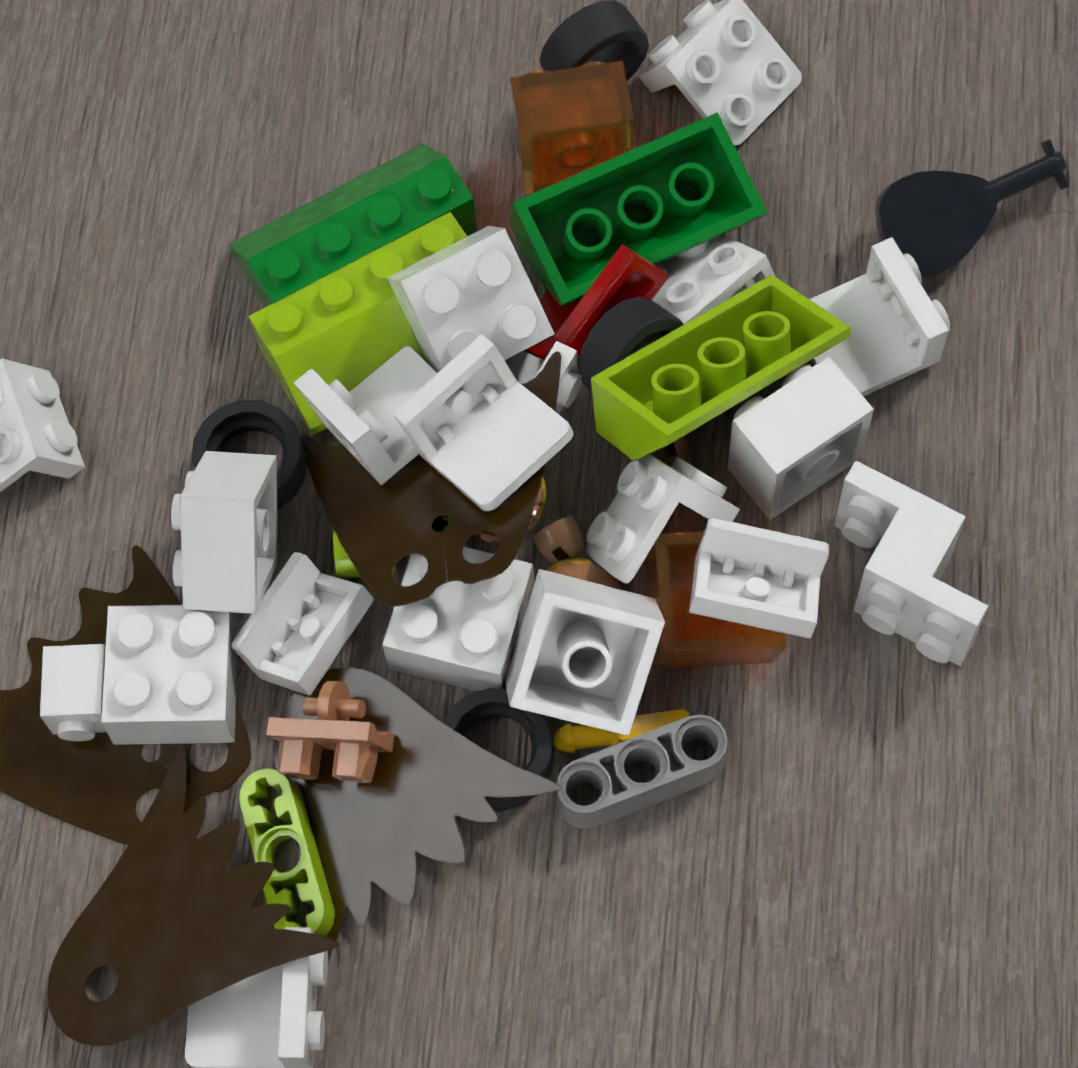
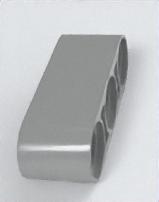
[556,714,728,830]

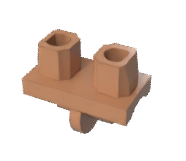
[266,681,394,783]

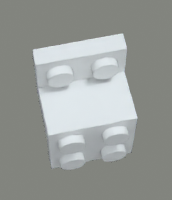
[834,461,988,667]

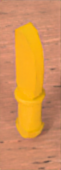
[553,709,689,753]

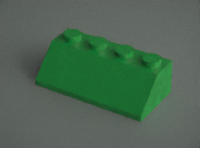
[509,112,767,307]
[228,144,477,307]

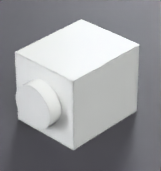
[40,644,106,741]

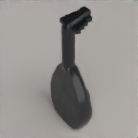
[875,139,1069,277]

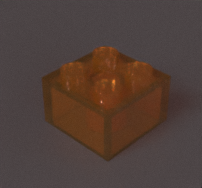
[510,61,634,194]
[645,528,786,669]

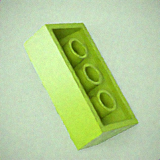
[248,212,467,435]
[591,274,851,461]

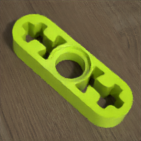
[239,768,335,937]

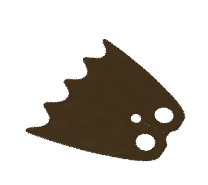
[301,351,562,607]
[0,545,251,845]

